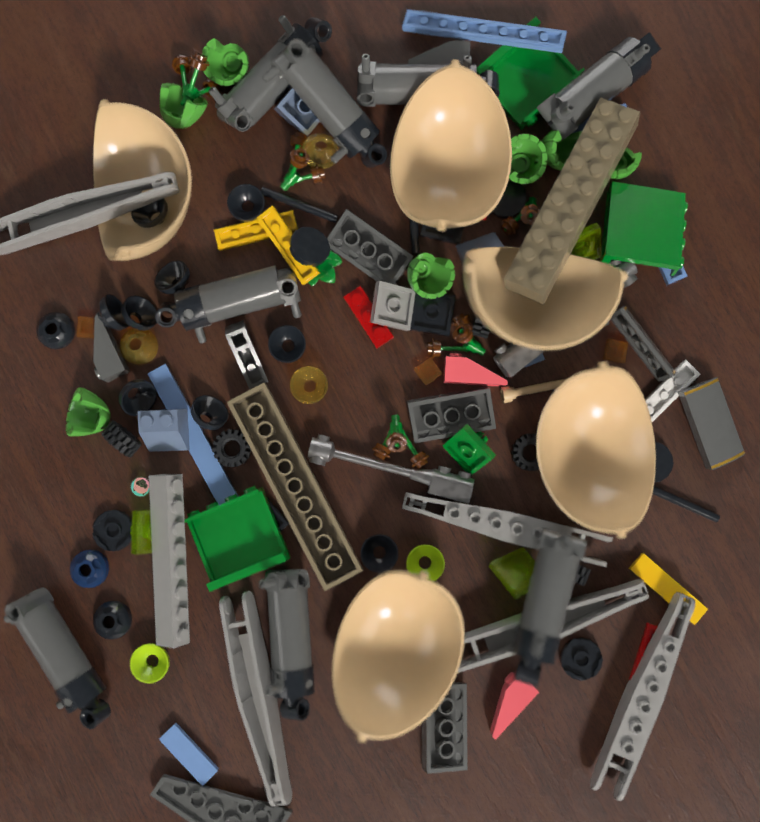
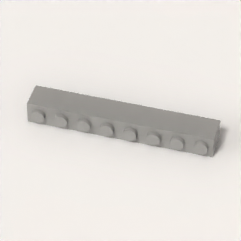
[149,474,190,648]

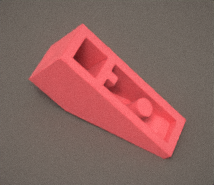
[443,353,508,387]
[490,671,539,740]

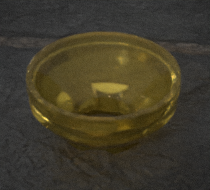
[302,133,338,169]
[120,328,158,365]
[290,366,328,404]

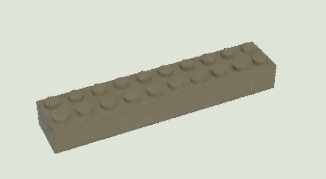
[504,97,640,304]
[227,383,363,591]

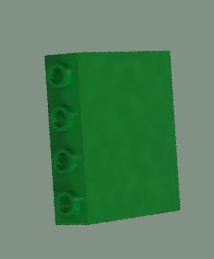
[477,17,585,130]
[600,181,688,276]
[184,486,291,592]

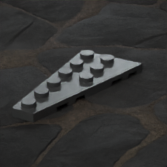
[150,774,293,822]

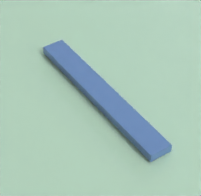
[402,9,567,53]
[148,364,239,505]

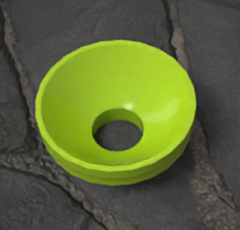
[406,544,445,582]
[130,643,170,683]

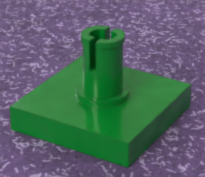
[442,424,496,475]

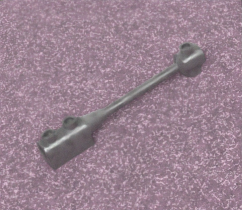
[493,260,638,377]
[308,434,474,504]

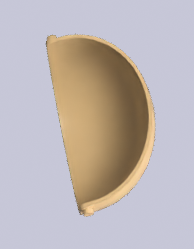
[390,60,512,231]
[93,99,192,261]
[463,247,628,350]
[536,362,656,538]
[332,571,464,742]

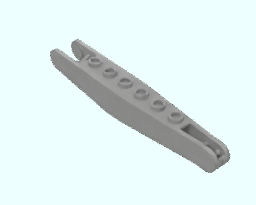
[0,172,179,255]
[402,492,613,567]
[457,579,649,673]
[219,591,292,806]
[590,592,695,801]

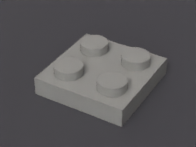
[370,281,415,331]

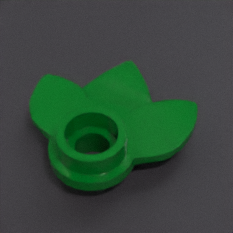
[308,251,342,286]

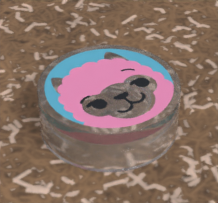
[130,476,150,497]

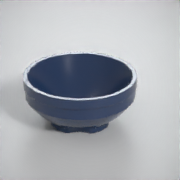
[70,550,109,588]

